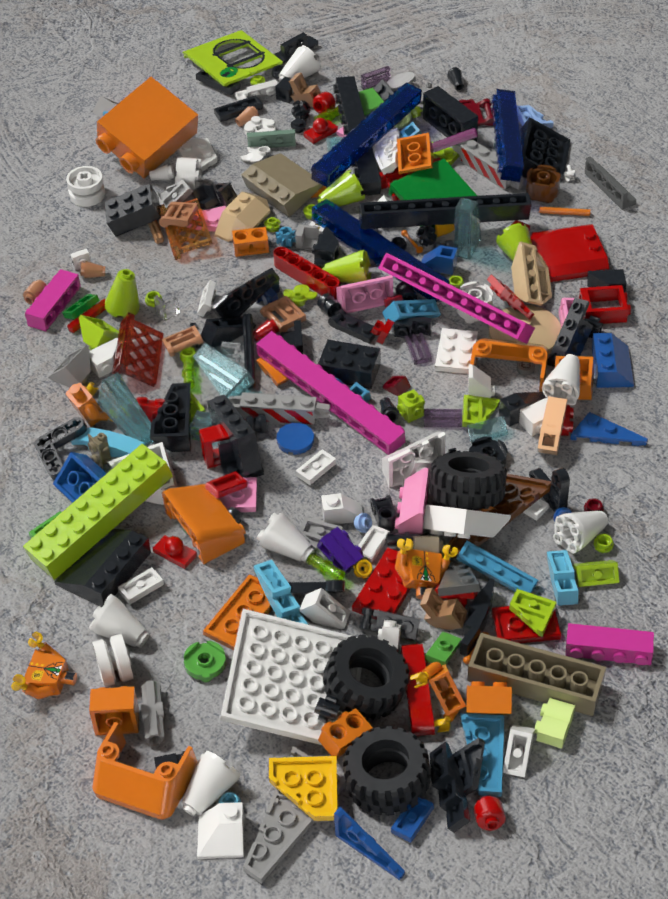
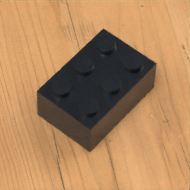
[105,183,161,237]
[318,339,381,389]

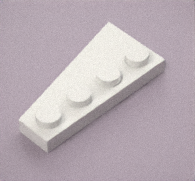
[371,128,400,175]

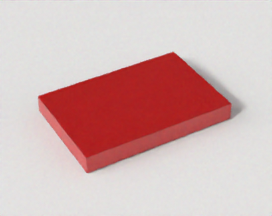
[491,606,561,644]

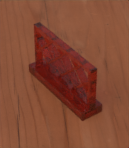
[112,312,164,387]

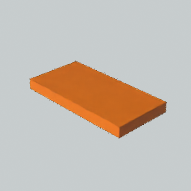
[203,574,272,650]

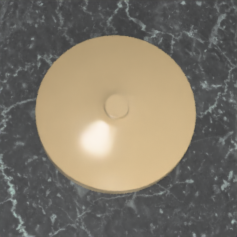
[489,305,561,354]

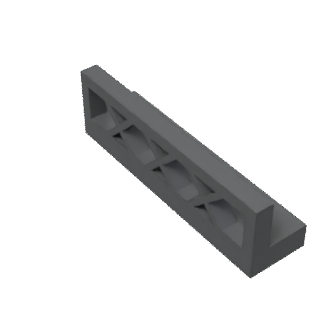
[585,156,636,210]

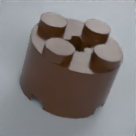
[526,165,561,203]

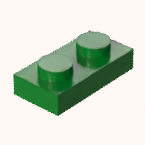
[62,294,100,320]

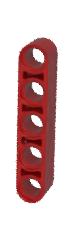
[273,247,340,300]
[401,644,435,736]

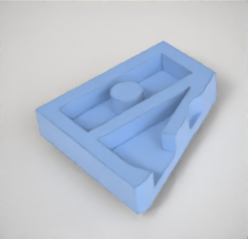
[514,105,554,128]

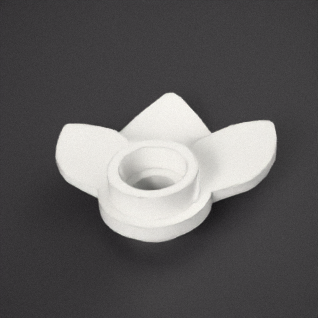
[240,146,272,163]

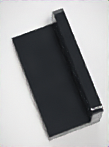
[280,320,303,354]

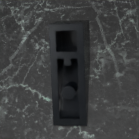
[201,316,256,348]
[499,392,547,427]

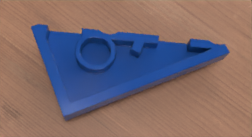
[570,412,648,446]
[334,807,405,880]

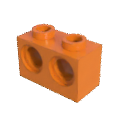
[232,227,269,257]
[318,708,373,758]

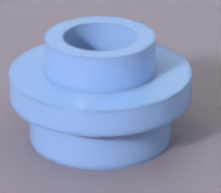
[354,513,372,533]

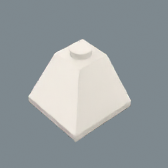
[197,802,244,859]

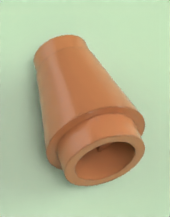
[235,106,259,127]
[80,261,106,278]

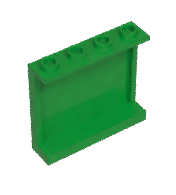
[388,159,477,228]

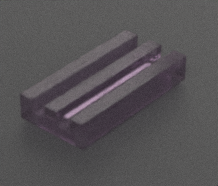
[361,66,391,90]
[405,333,432,365]
[424,409,462,427]

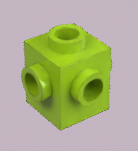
[397,389,425,423]

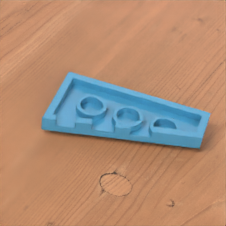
[460,713,504,797]

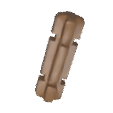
[148,220,164,244]

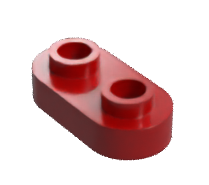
[561,405,574,436]

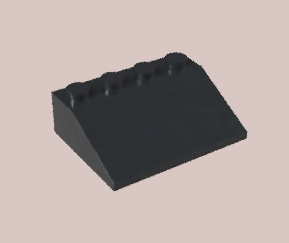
[512,117,570,182]
[54,529,151,607]

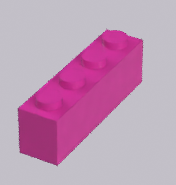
[25,269,81,331]
[565,623,654,665]

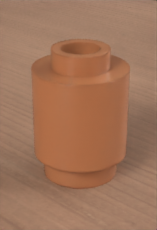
[23,280,47,304]

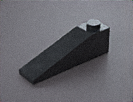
[210,268,280,318]
[150,383,191,452]

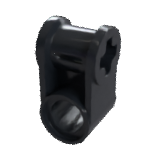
[370,494,396,532]

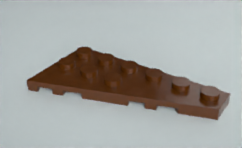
[447,474,551,559]

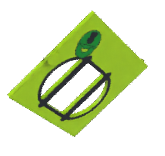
[182,30,283,86]

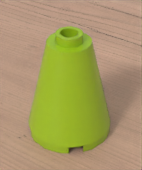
[317,170,365,209]
[496,223,532,261]
[322,250,371,283]
[105,269,140,319]

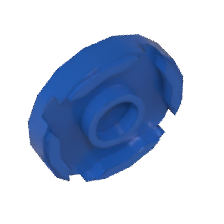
[276,423,314,455]

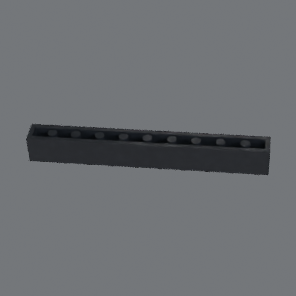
[333,76,381,196]
[359,193,532,230]

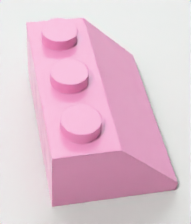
[336,275,393,314]
[395,468,429,534]

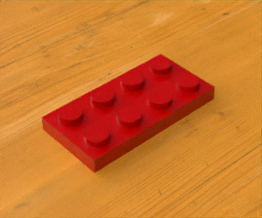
[352,547,411,620]

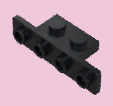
[274,32,318,63]
[547,298,593,367]

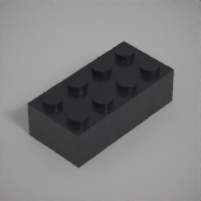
[423,86,479,142]

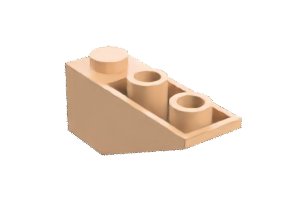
[538,396,567,455]

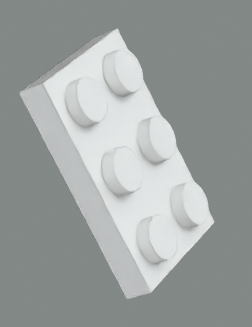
[435,328,478,374]

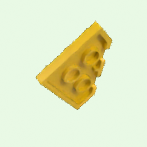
[269,756,338,821]

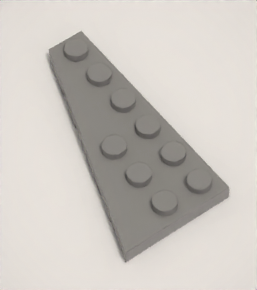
[243,746,346,884]

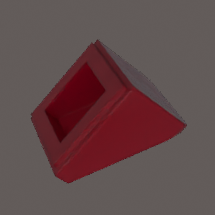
[382,376,411,396]

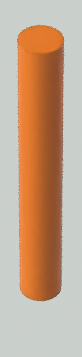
[539,207,590,216]

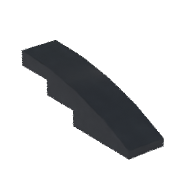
[460,578,495,657]
[429,742,470,833]

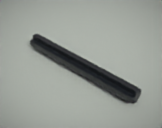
[243,313,256,389]

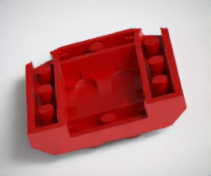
[531,224,609,282]

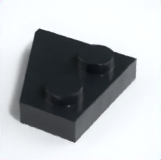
[453,737,485,796]

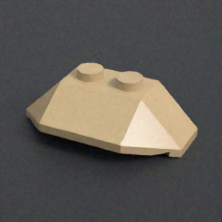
[215,191,271,242]
[511,242,552,306]

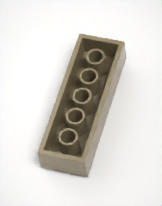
[467,633,606,716]

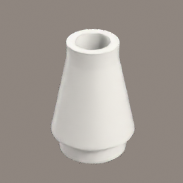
[149,164,175,181]

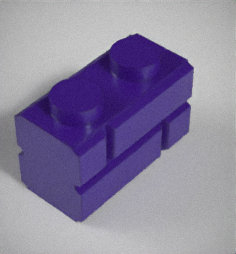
[317,527,364,576]

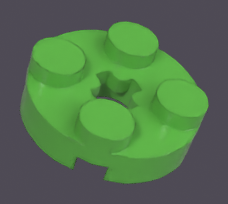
[184,641,226,683]

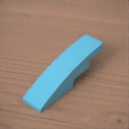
[70,427,145,457]
[253,560,308,625]

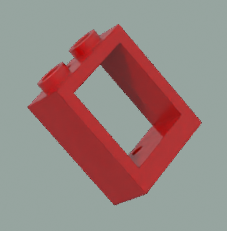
[579,285,631,324]
[199,424,229,469]

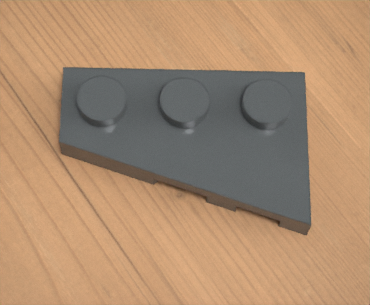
[438,563,480,597]

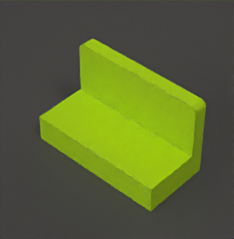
[573,560,619,587]

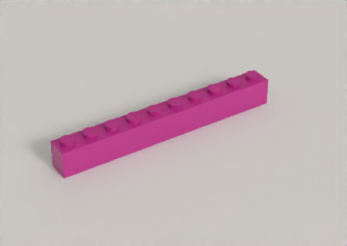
[378,253,535,344]
[256,331,405,455]

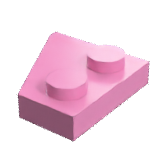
[187,206,226,232]

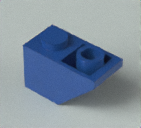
[419,245,457,275]

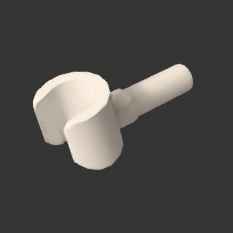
[564,165,575,181]

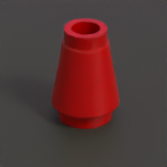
[253,319,279,342]

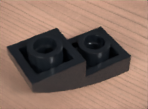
[394,317,432,339]

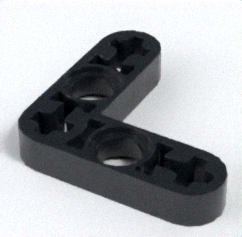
[34,417,87,480]
[529,467,570,512]
[288,580,346,593]

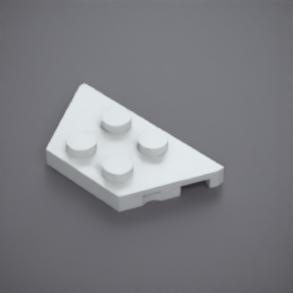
[178,138,217,172]

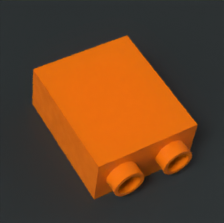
[95,77,198,179]

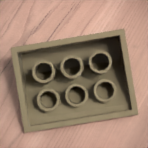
[241,153,324,217]

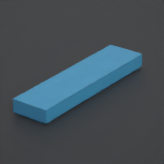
[456,541,539,593]

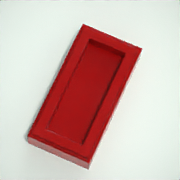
[205,471,248,499]

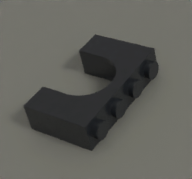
[207,395,262,476]

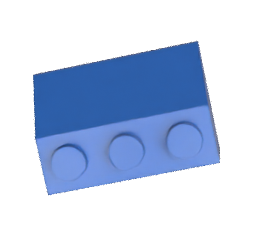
[591,333,634,388]
[53,452,107,503]

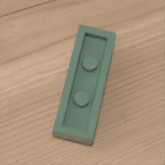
[247,129,296,148]

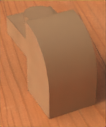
[289,73,321,107]
[420,588,468,630]

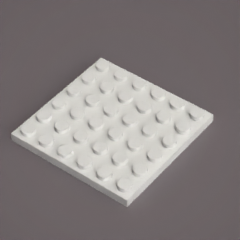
[220,609,362,745]

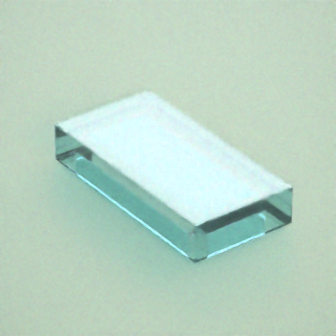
[467,416,508,444]

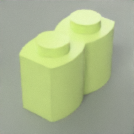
[534,698,575,749]

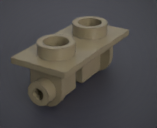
[88,433,111,471]

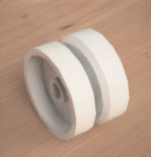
[66,166,105,207]
[92,634,133,687]

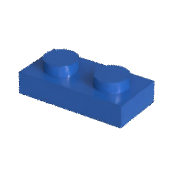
[391,797,434,843]

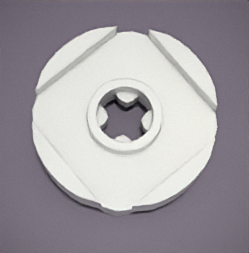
[244,116,276,136]

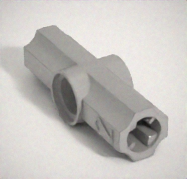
[141,680,165,746]

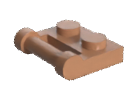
[159,202,198,227]
[260,296,306,333]
[162,325,204,357]

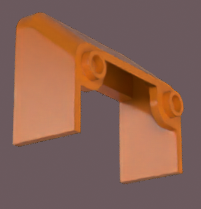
[470,338,549,392]
[92,722,198,820]

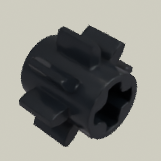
[291,100,311,120]
[416,226,437,247]
[584,316,603,338]
[314,694,340,723]

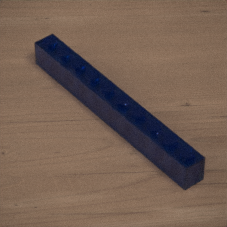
[311,82,422,188]
[491,89,524,182]
[312,199,450,302]

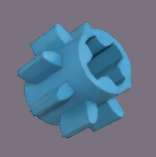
[276,227,296,248]

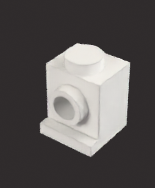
[378,620,401,650]

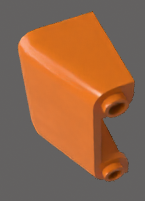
[162,484,246,565]

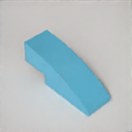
[547,550,578,606]

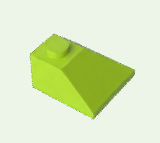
[79,315,126,350]

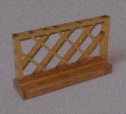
[160,198,213,260]

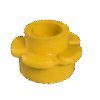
[353,559,372,579]

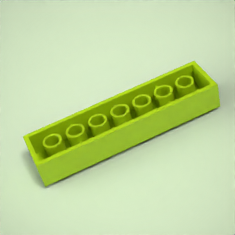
[23,444,173,580]

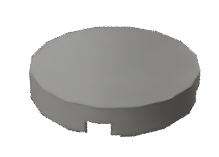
[387,72,417,92]

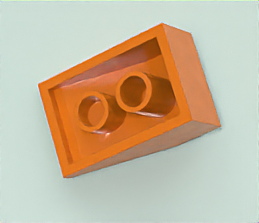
[397,133,434,174]

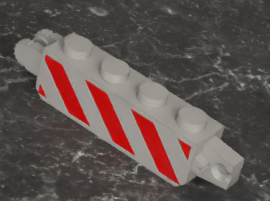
[452,139,523,189]
[228,392,330,426]

